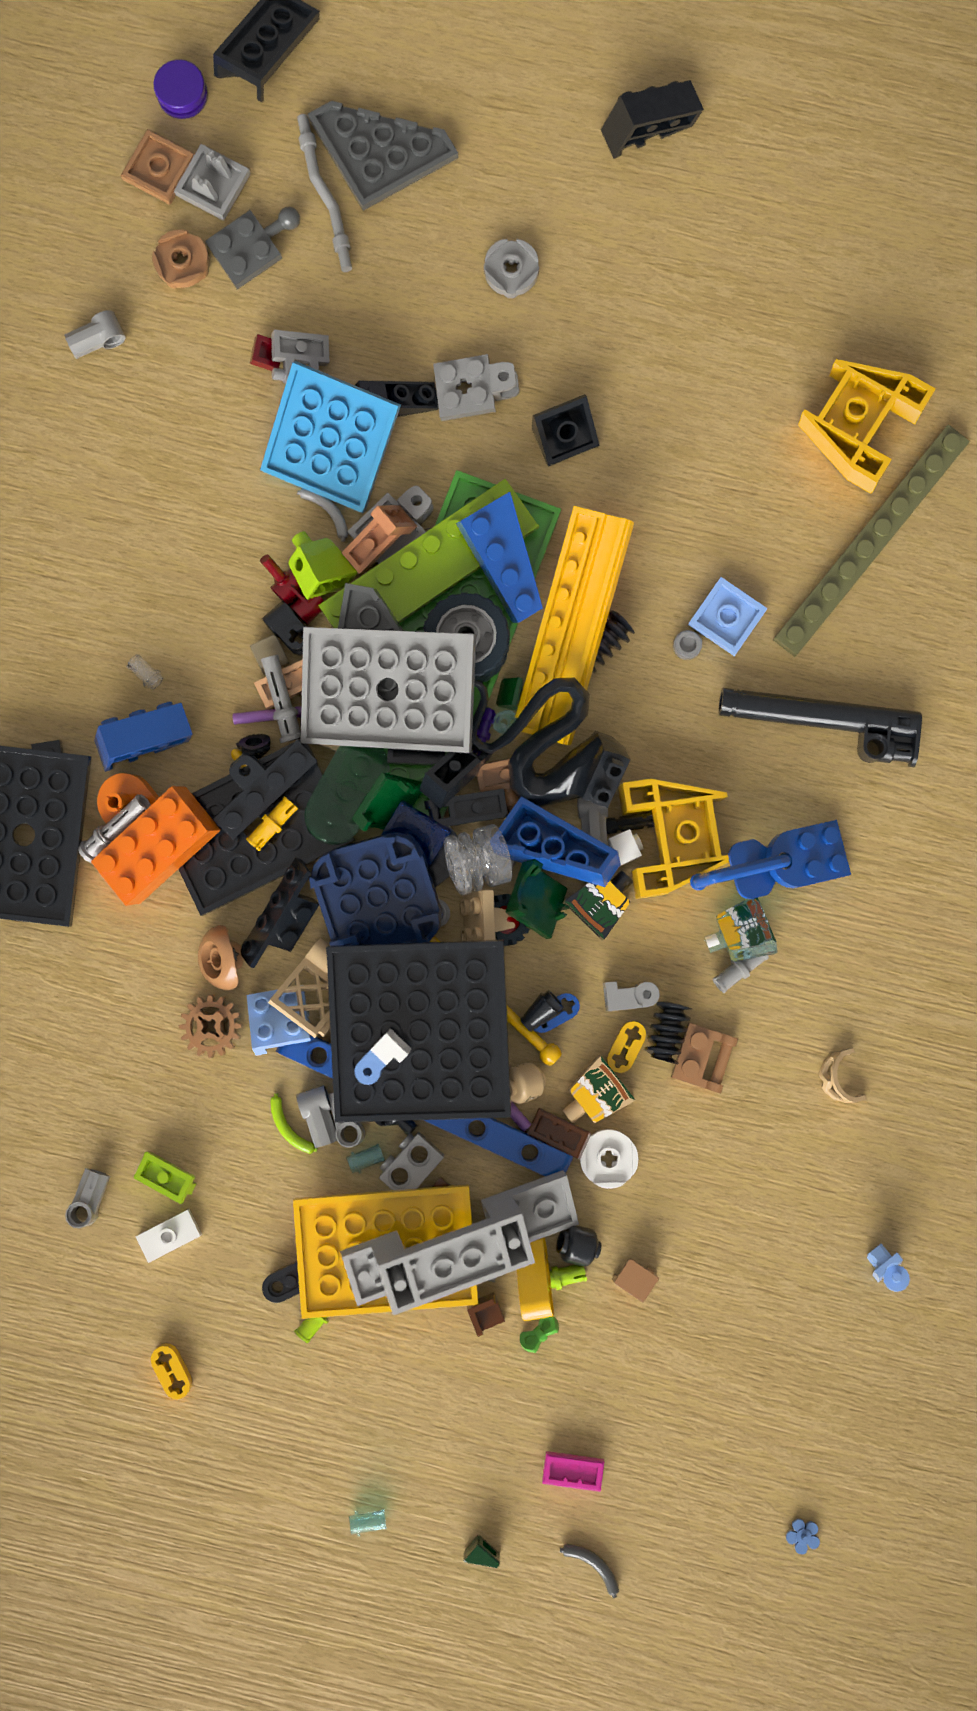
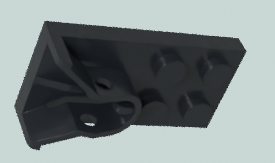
[213,0,320,103]

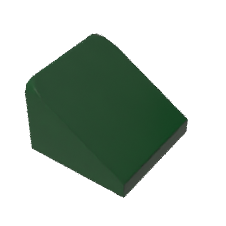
[496,677,523,710]
[463,1535,500,1568]

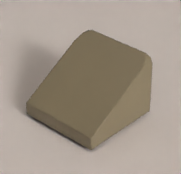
[250,634,289,675]

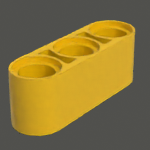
[517,1237,554,1321]

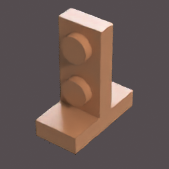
[342,505,418,574]

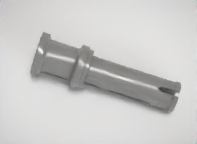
[261,655,301,743]
[78,794,151,863]

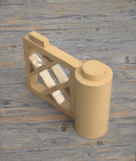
[268,938,330,1038]

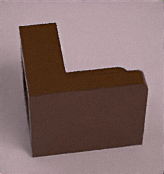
[467,1292,505,1337]

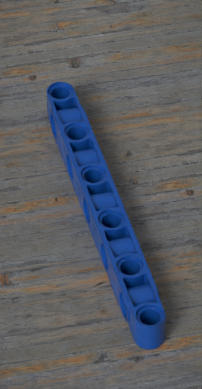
[276,1035,573,1177]

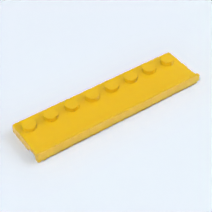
[514,506,634,745]

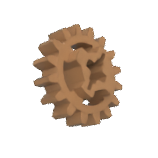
[179,995,243,1058]

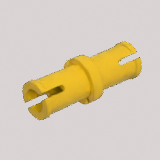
[246,796,298,851]

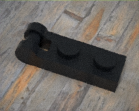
[424,788,508,830]

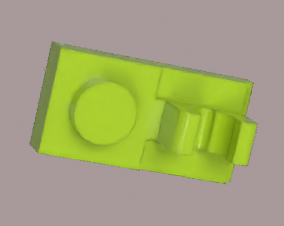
[133,1152,197,1204]

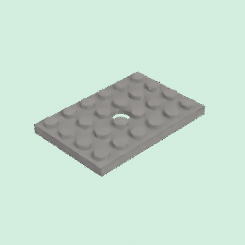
[301,627,476,753]

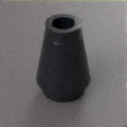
[520,990,564,1032]

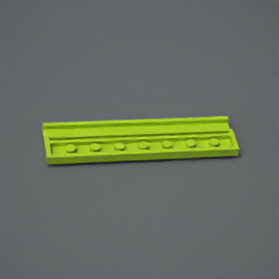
[318,478,539,628]

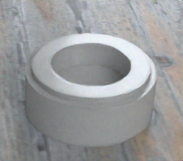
[673,630,702,660]

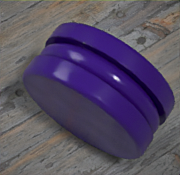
[153,59,208,119]

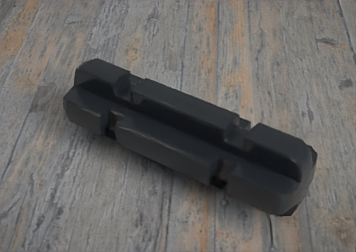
[606,811,655,834]

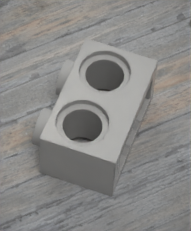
[379,1132,445,1190]

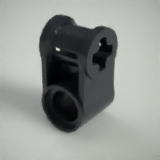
[262,601,305,656]

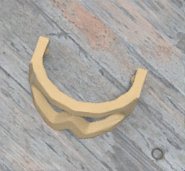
[819,1048,867,1103]

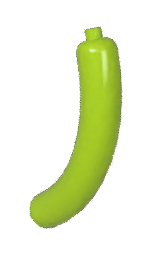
[270,1093,318,1154]

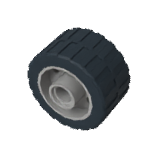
[423,592,510,682]

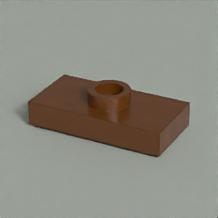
[527,1108,592,1159]

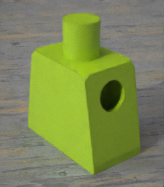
[289,531,357,599]

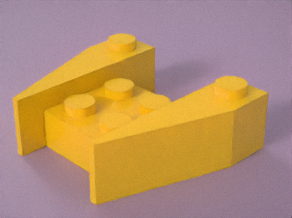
[798,359,936,494]
[618,779,729,899]

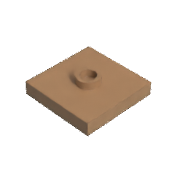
[120,129,195,205]

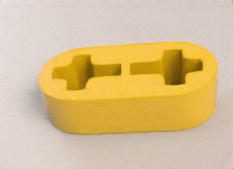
[606,1021,646,1073]
[151,1343,193,1399]

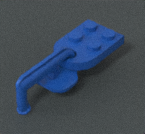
[690,820,851,899]

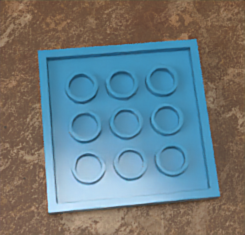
[260,361,401,513]

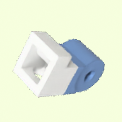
[355,1029,411,1085]

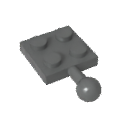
[205,207,300,290]

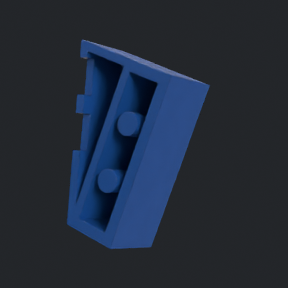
[94,702,193,772]

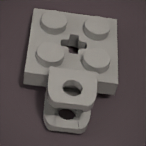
[433,354,520,421]
[347,486,434,564]

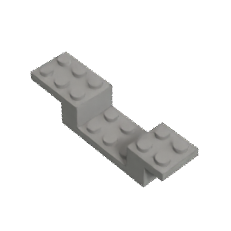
[340,1170,579,1315]

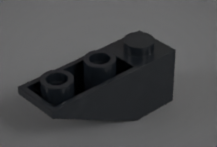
[355,380,439,417]

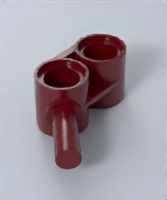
[260,554,324,626]

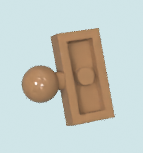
[477,758,519,813]

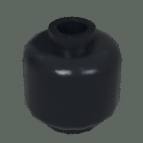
[556,1225,602,1266]

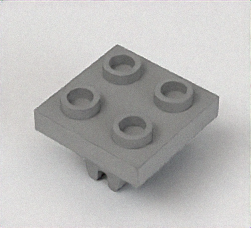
[174,144,251,221]

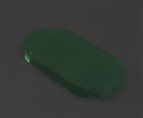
[304,746,390,845]

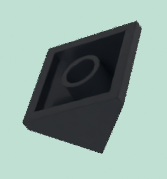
[532,394,600,467]

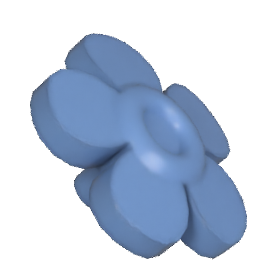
[786,1519,820,1554]

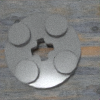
[484,239,539,299]

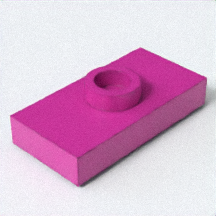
[542,1451,604,1492]

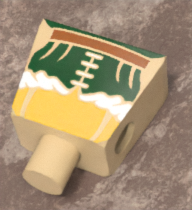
[563,1055,635,1123]

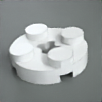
[580,1129,638,1189]

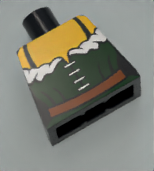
[563,870,633,940]

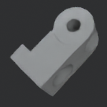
[603,981,660,1011]

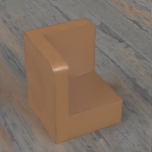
[612,1259,659,1303]

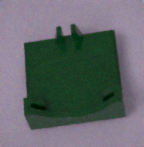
[352,772,422,834]
[505,859,569,939]

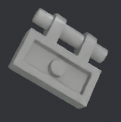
[272,330,329,384]

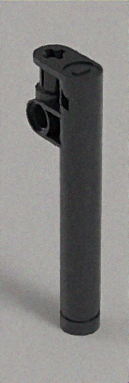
[718,688,922,768]

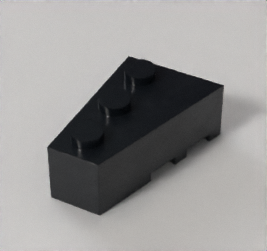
[601,80,704,159]

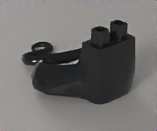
[472,677,631,808]

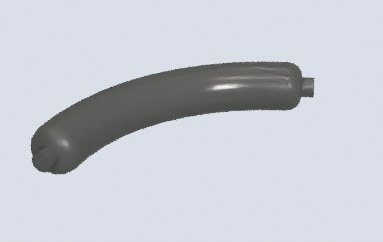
[560,1544,619,1598]

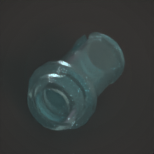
[493,710,517,734]
[346,1143,385,1174]
[349,1509,387,1537]

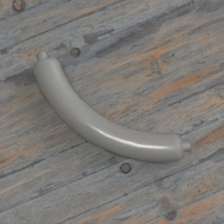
[297,488,348,542]

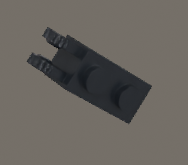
[419,744,493,809]

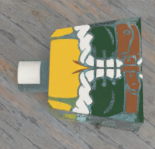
[704,898,778,961]

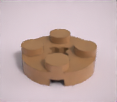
[152,230,209,289]

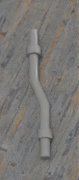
[297,114,352,272]

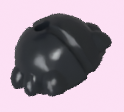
[236,734,271,759]

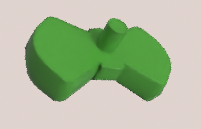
[520,1316,559,1353]

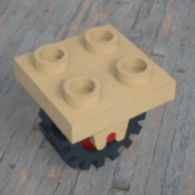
[460,890,530,946]

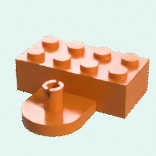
[91,773,221,906]

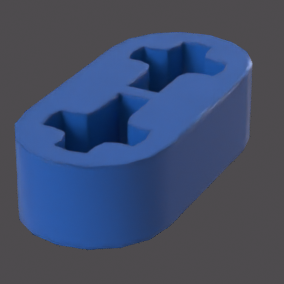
[534,993,580,1033]

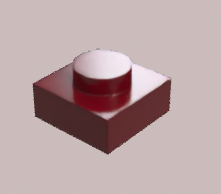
[249,334,280,371]

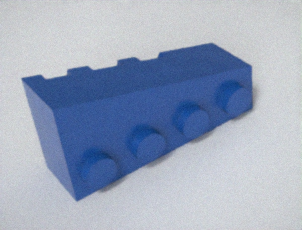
[456,492,543,623]
[489,796,621,887]

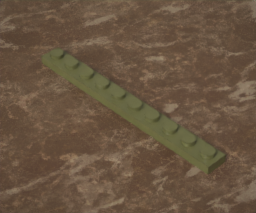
[773,424,970,657]

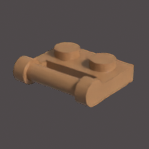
[671,1023,738,1094]

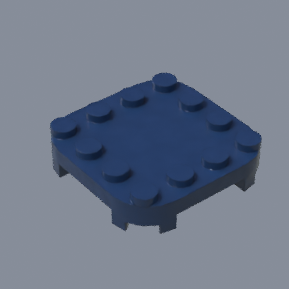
[309,832,442,946]

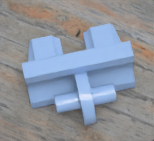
[867,1244,910,1292]

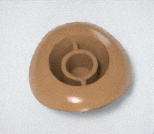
[198,925,244,990]

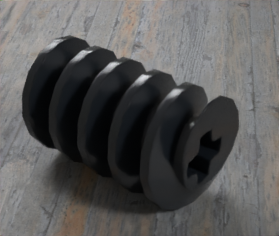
[592,610,634,673]
[644,1001,693,1065]

